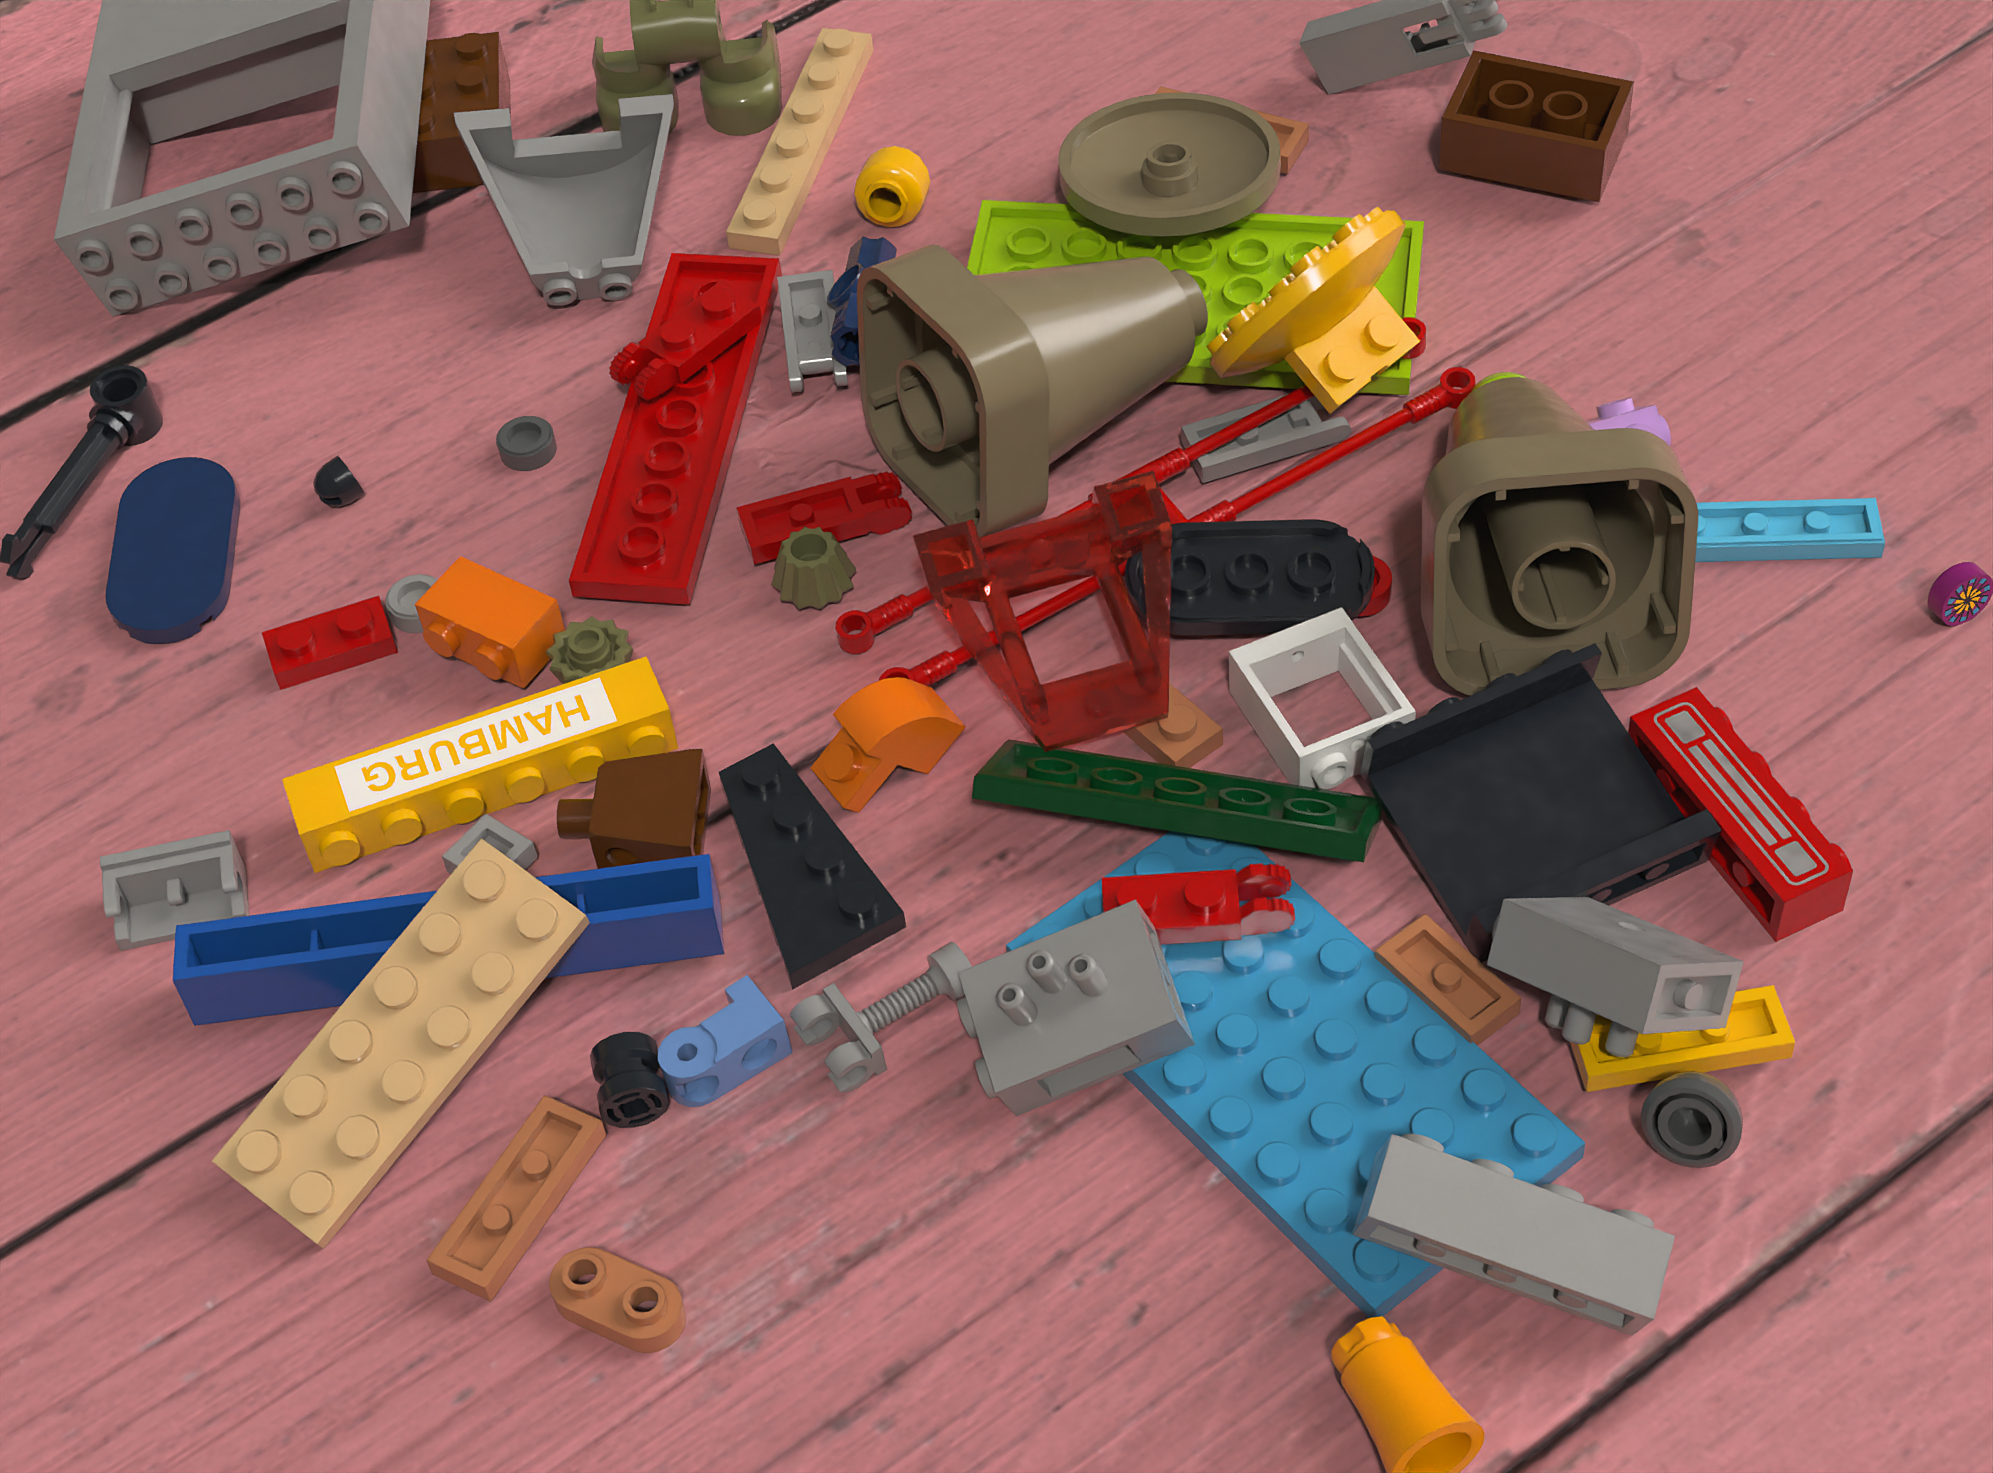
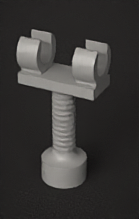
[790,942,972,1093]

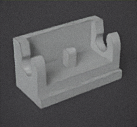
[100,830,249,951]

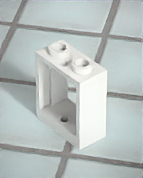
[1229,607,1416,789]

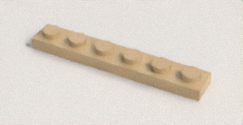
[726,28,873,255]

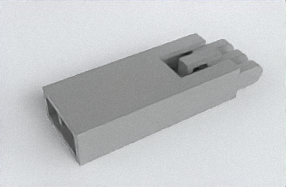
[1299,0,1508,95]

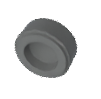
[496,416,557,471]

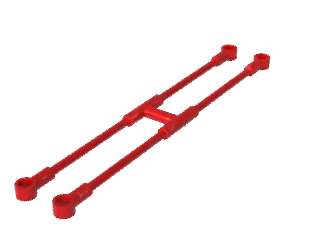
[835,317,1476,686]

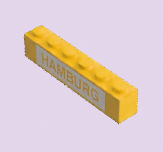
[282,656,679,873]

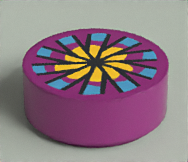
[1928,562,1993,626]

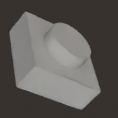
[442,813,538,874]

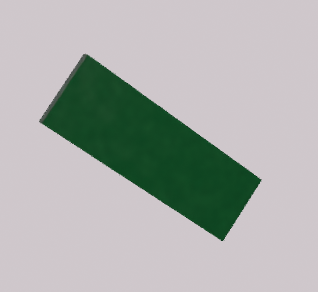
[972,739,1383,863]

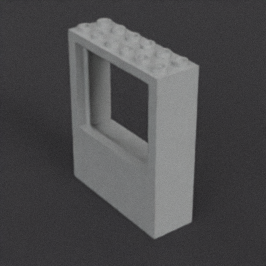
[54,0,430,316]

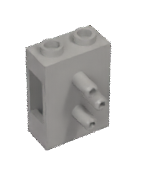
[1487,897,1744,1058]
[957,900,1195,1116]

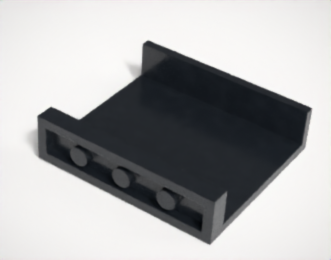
[1360,643,1722,963]

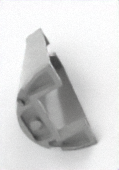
[454,94,674,306]

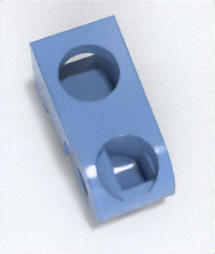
[658,975,793,1107]

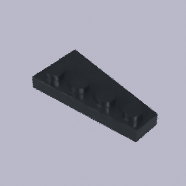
[718,743,906,990]

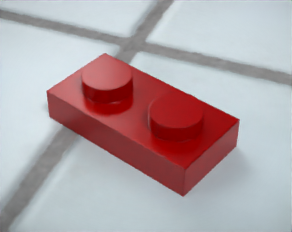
[262,595,398,690]

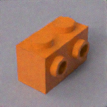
[415,556,565,689]

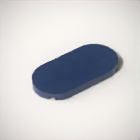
[105,457,240,644]

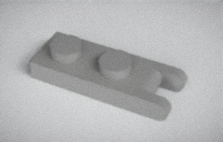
[777,270,848,393]
[1181,394,1352,483]

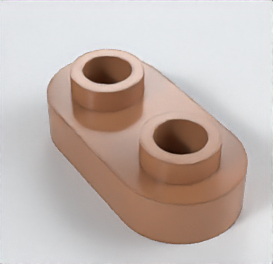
[549,1247,686,1353]

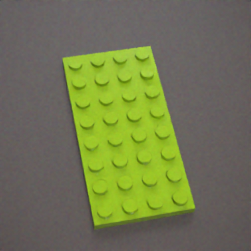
[967,200,1424,395]

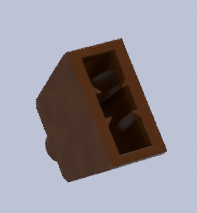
[557,749,711,869]

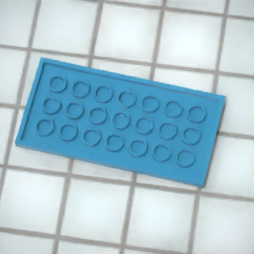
[1006,831,1585,1318]

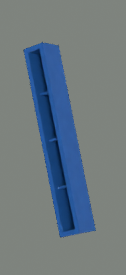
[172,854,724,1026]

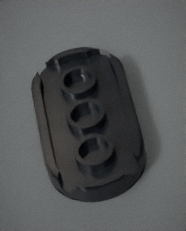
[1125,519,1375,635]

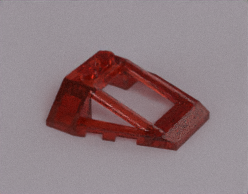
[913,471,1172,752]

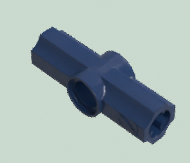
[827,236,897,366]

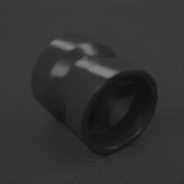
[590,1032,669,1128]

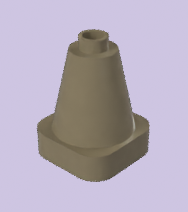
[857,244,1208,543]
[1421,377,1698,696]

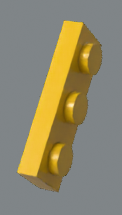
[1570,985,1795,1092]

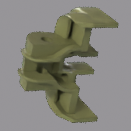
[592,0,782,136]

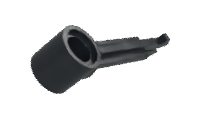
[0,365,163,578]

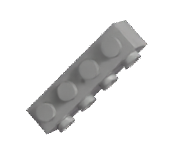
[1352,1134,1675,1336]

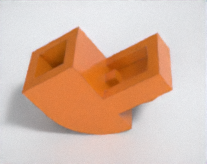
[810,677,966,813]

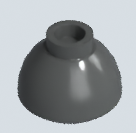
[1641,1071,1743,1168]

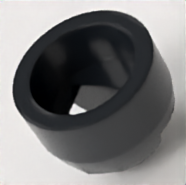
[313,455,365,507]

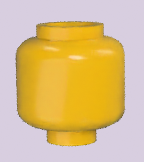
[854,146,930,228]

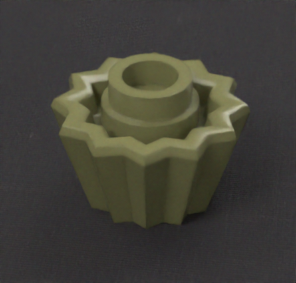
[771,527,856,610]
[545,616,633,684]

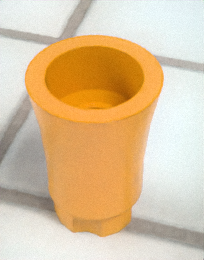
[1331,1316,1485,1473]

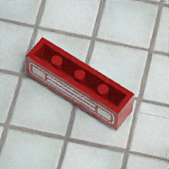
[1628,687,1853,942]

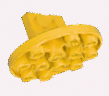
[1206,207,1420,414]

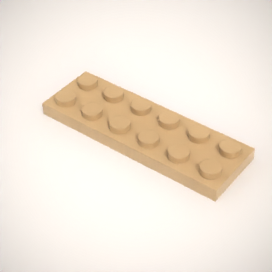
[212,838,590,1249]

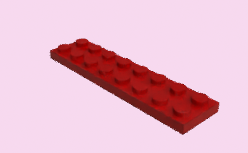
[569,253,782,605]

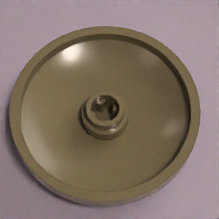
[1058,93,1281,236]

